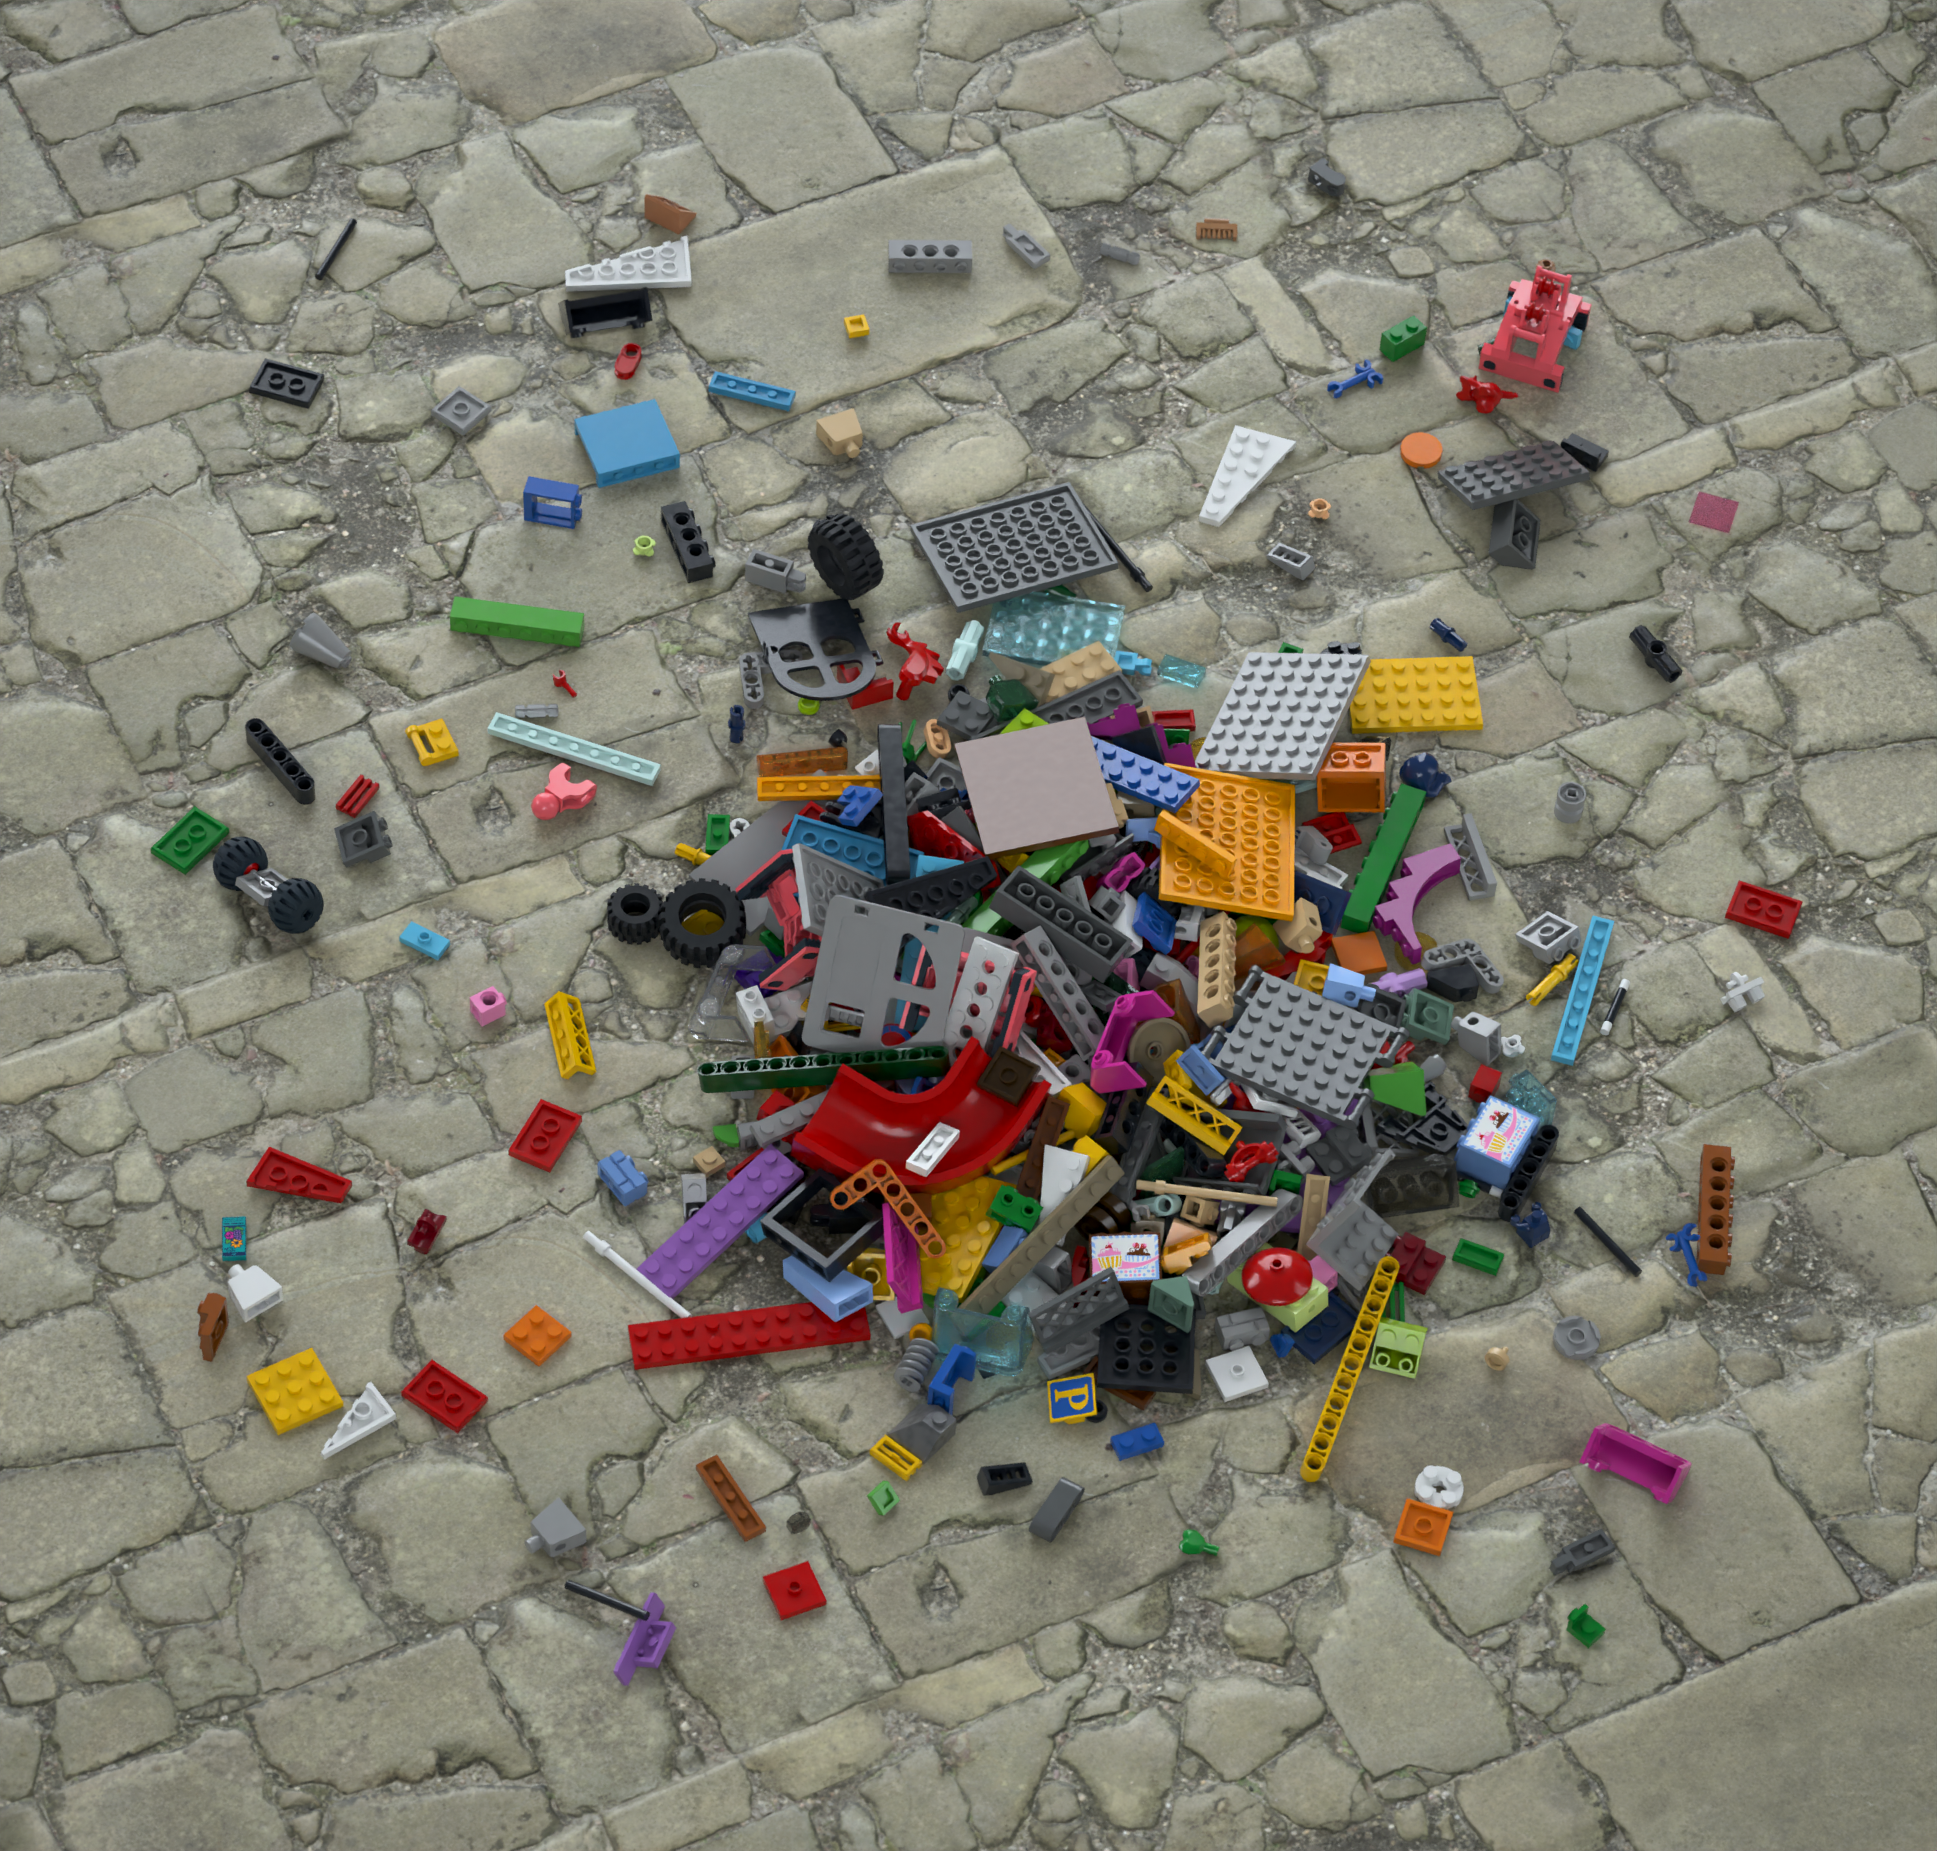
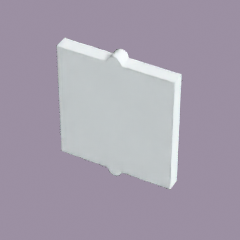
[876,1297,929,1339]

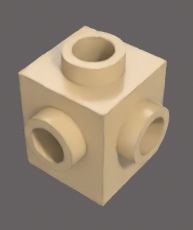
[1180,1195,1220,1227]

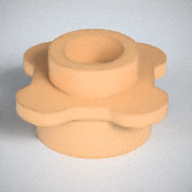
[1308,498,1331,519]

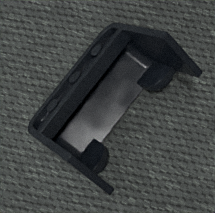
[558,287,653,339]

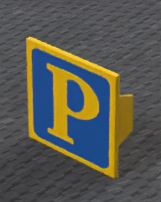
[1047,1373,1097,1425]

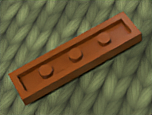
[696,1455,766,1542]

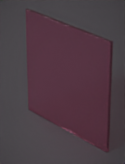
[1689,491,1739,533]

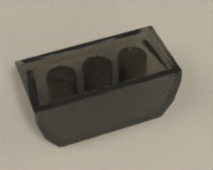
[1364,1154,1460,1218]

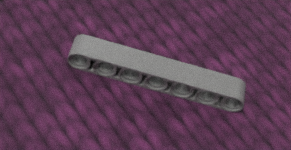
[1182,1189,1303,1297]

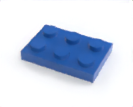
[1132,892,1177,955]

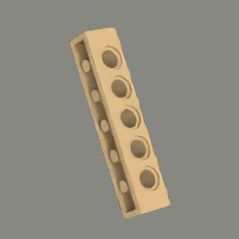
[1197,911,1237,1028]

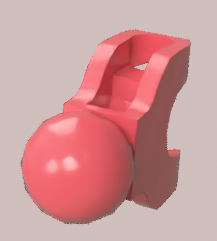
[531,763,597,820]

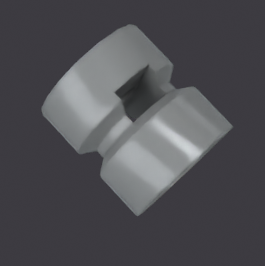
[1554,782,1586,823]

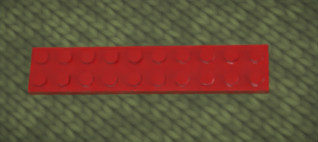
[628,1302,871,1370]

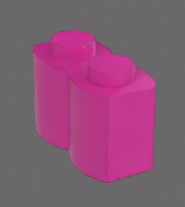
[1096,852,1145,893]

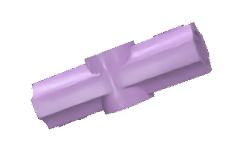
[1372,968,1427,998]

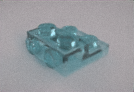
[1506,1069,1557,1126]

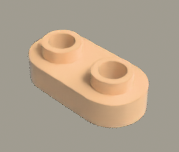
[924,719,951,759]

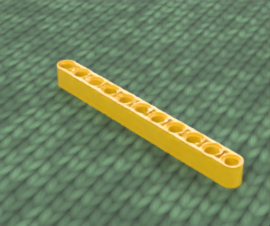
[1300,1256,1399,1482]

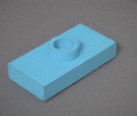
[399,921,450,960]

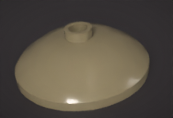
[1127,1018,1191,1087]

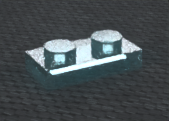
[1157,654,1206,689]

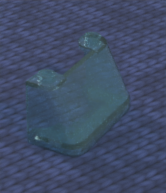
[931,1287,1034,1376]

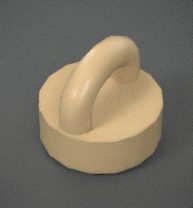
[1485,1346,1509,1371]

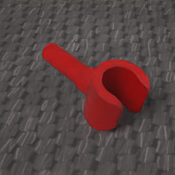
[552,670,577,698]

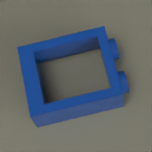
[523,476,582,529]

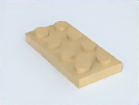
[1040,641,1123,704]

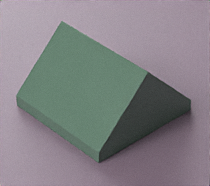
[1148,1276,1194,1333]

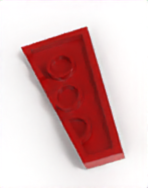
[246,1147,352,1204]

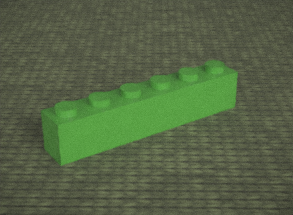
[450,596,584,647]

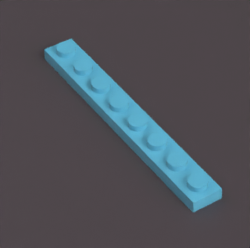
[1551,916,1614,1066]

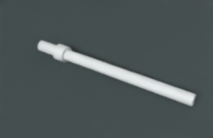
[583,1231,692,1318]

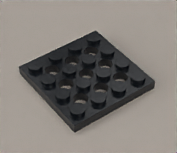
[1097,1304,1196,1394]

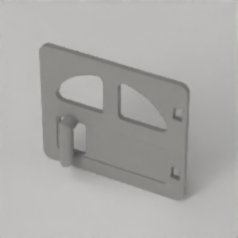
[802,895,965,1053]

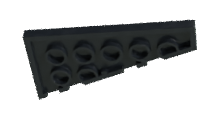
[864,856,997,948]

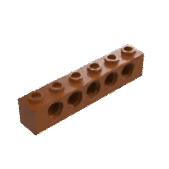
[1696,1144,1735,1275]

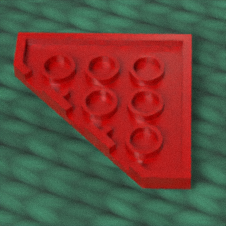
[907,810,1002,890]

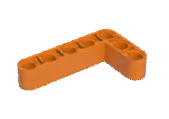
[830,1159,946,1259]

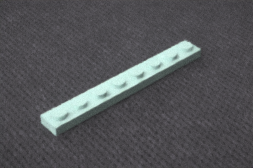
[488,712,661,786]

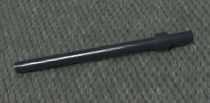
[1082,502,1153,592]

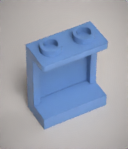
[1176,1033,1228,1096]

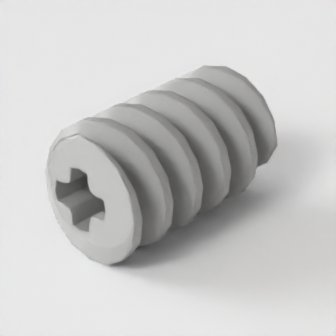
[894,1338,939,1392]

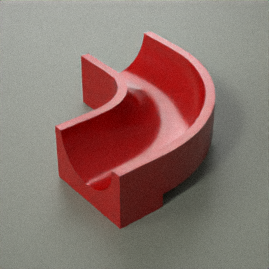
[791,1036,1052,1195]

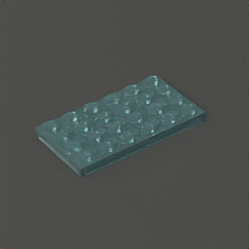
[982,592,1125,666]

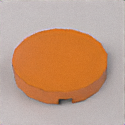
[1400,432,1443,469]

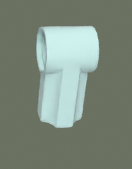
[1134,1194,1182,1217]

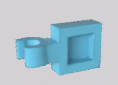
[1114,651,1152,676]

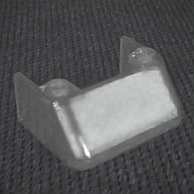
[688,944,776,1042]

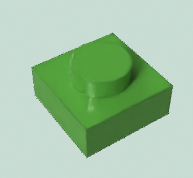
[867,1481,900,1515]

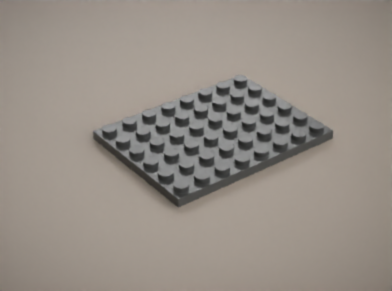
[910,482,1119,613]

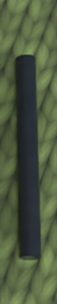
[315,218,357,281]
[1574,1207,1642,1277]
[565,1580,650,1621]

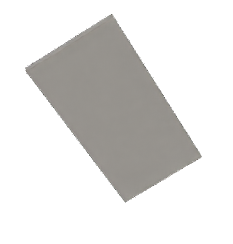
[689,769,839,937]

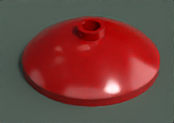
[1241,1248,1313,1306]

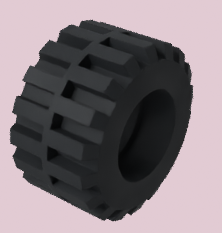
[1125,867,1183,918]
[607,883,663,945]

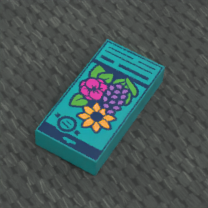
[222,1216,246,1261]

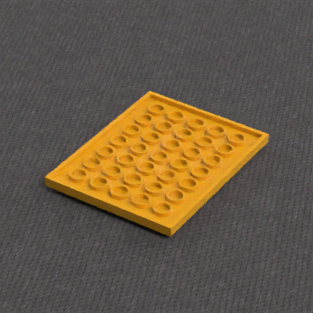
[1159,763,1295,922]

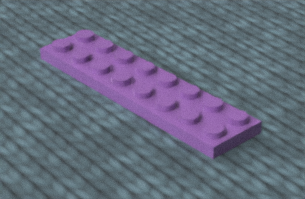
[637,1144,804,1299]

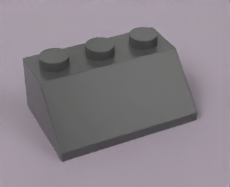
[1488,499,1541,570]

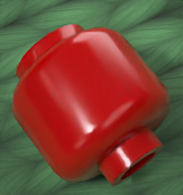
[1025,995,1045,1028]

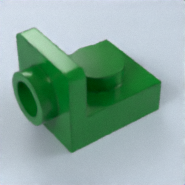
[1268,1170,1302,1196]
[1567,1604,1606,1649]

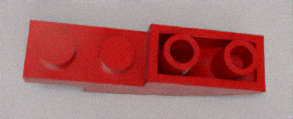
[1264,931,1333,981]

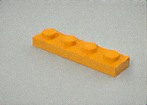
[1154,810,1237,878]

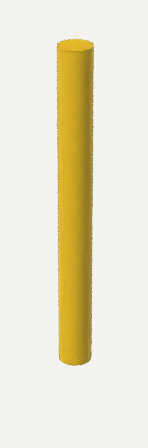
[991,1129,1075,1175]

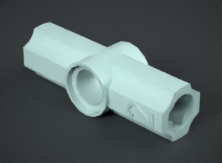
[946,620,984,681]

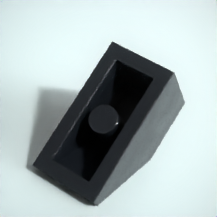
[1426,964,1479,1003]

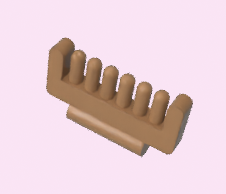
[1196,218,1237,241]

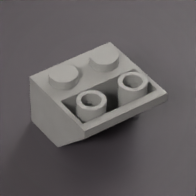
[905,772,944,828]

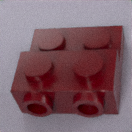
[1384,1231,1446,1295]

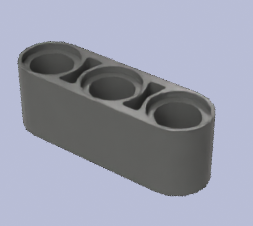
[1029,1477,1085,1543]

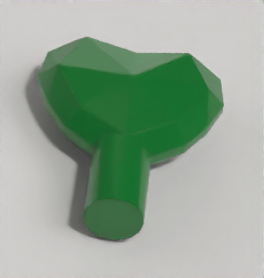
[1178,1529,1219,1556]

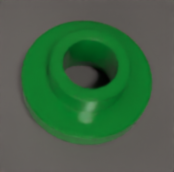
[1457,1179,1480,1199]

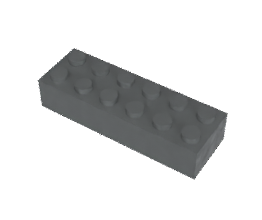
[989,865,1133,983]

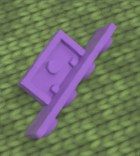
[613,1592,676,1686]

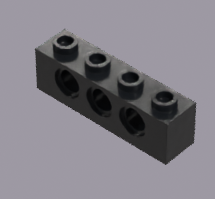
[661,501,716,583]
[1094,1061,1154,1155]

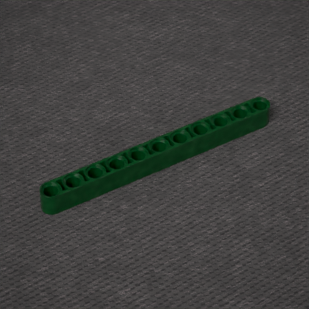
[697,1045,951,1093]

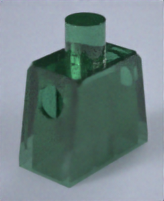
[986,675,1039,722]

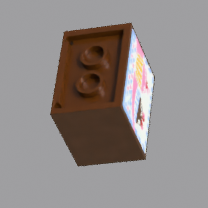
[1089,1231,1162,1305]

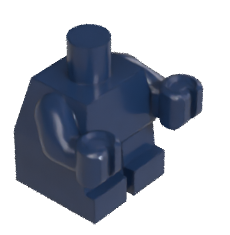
[1510,1202,1551,1248]

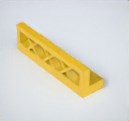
[544,991,596,1079]
[1146,1075,1243,1155]

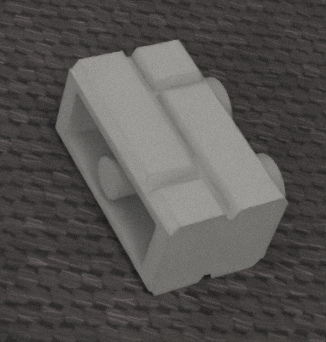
[1214,1307,1270,1351]

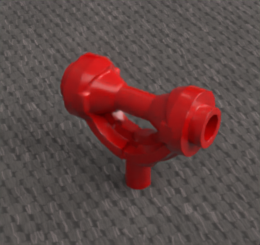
[1224,1141,1279,1183]

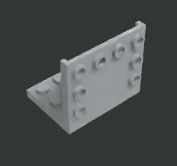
[1306,1149,1399,1291]

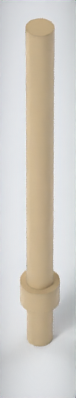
[1136,1180,1278,1207]

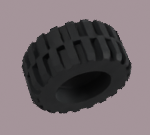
[807,514,884,600]
[659,878,746,968]

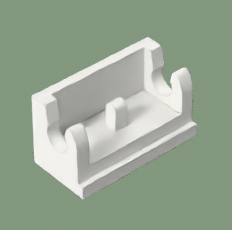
[1174,905,1207,942]

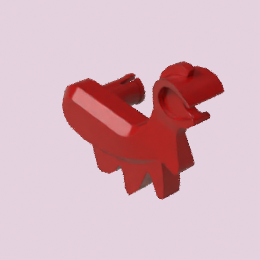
[886,622,944,701]

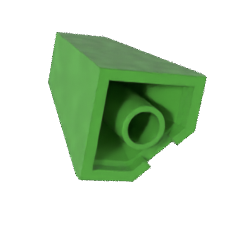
[1361,1062,1426,1116]

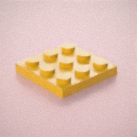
[246,1348,344,1435]

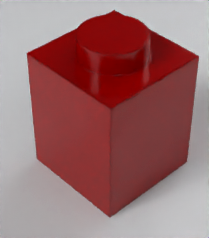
[1468,1064,1502,1103]

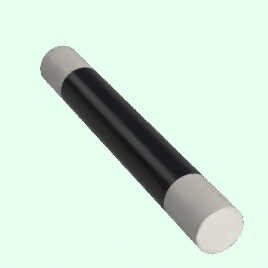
[1600,979,1630,1036]
[1436,1164,1504,1198]

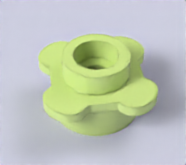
[633,536,656,556]

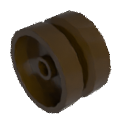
[1074,1191,1132,1242]

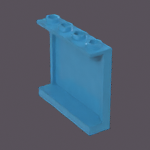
[574,399,680,488]

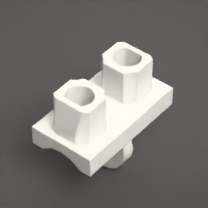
[1720,972,1765,1012]

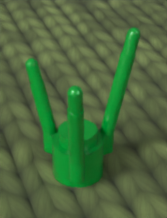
[898,719,927,764]

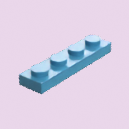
[708,371,796,411]

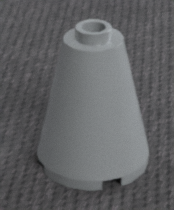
[289,613,352,669]

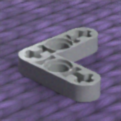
[739,649,803,709]
[1421,939,1504,994]

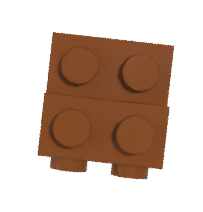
[197,1293,229,1362]

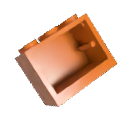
[1317,742,1386,813]

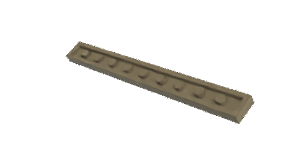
[949,1155,1125,1335]

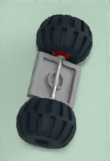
[213,837,324,934]

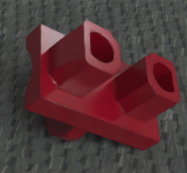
[407,1209,447,1255]

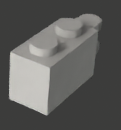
[745,549,806,593]

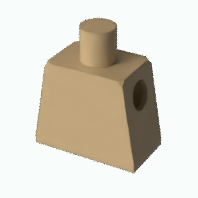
[816,408,863,458]
[1272,897,1322,954]

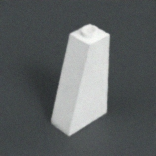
[1104,891,1142,959]

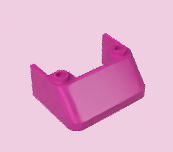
[1090,990,1175,1093]
[1579,1423,1692,1504]

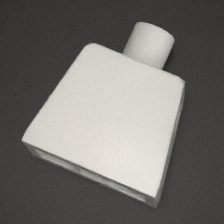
[228,1264,283,1323]

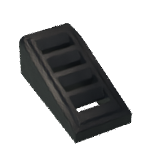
[977,1462,1033,1496]

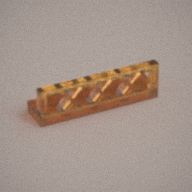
[756,747,848,777]

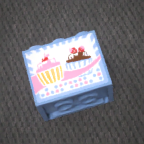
[1454,1095,1540,1192]

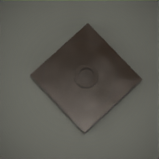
[976,1046,1041,1107]

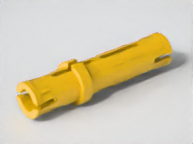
[1526,954,1579,1006]

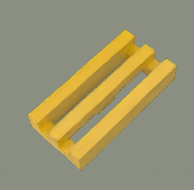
[870,1434,922,1482]

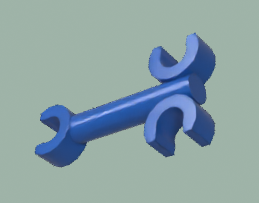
[1327,359,1383,398]
[1666,1223,1707,1287]

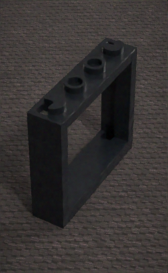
[760,1168,884,1282]

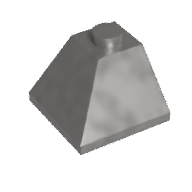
[887,1404,956,1465]

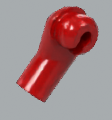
[1395,1041,1415,1065]

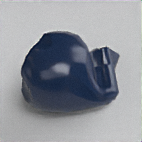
[1399,752,1452,798]

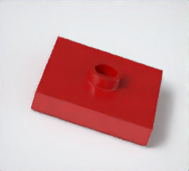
[763,1561,827,1620]

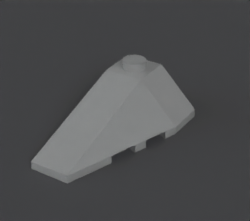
[1140,951,1224,1027]

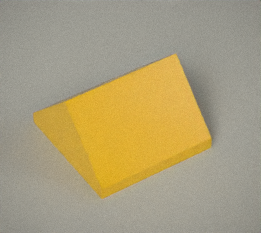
[1057,1082,1107,1140]

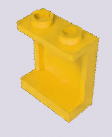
[1163,1049,1227,1109]

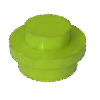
[798,698,820,715]

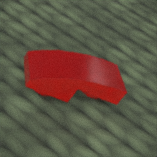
[1072,1245,1090,1295]

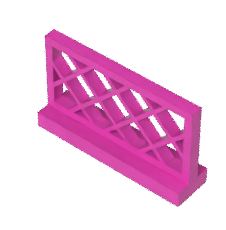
[882,1202,923,1314]

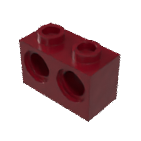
[1036,1002,1072,1055]

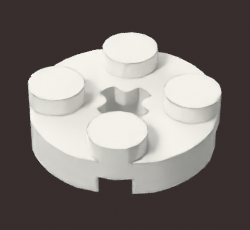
[1414,1465,1464,1510]

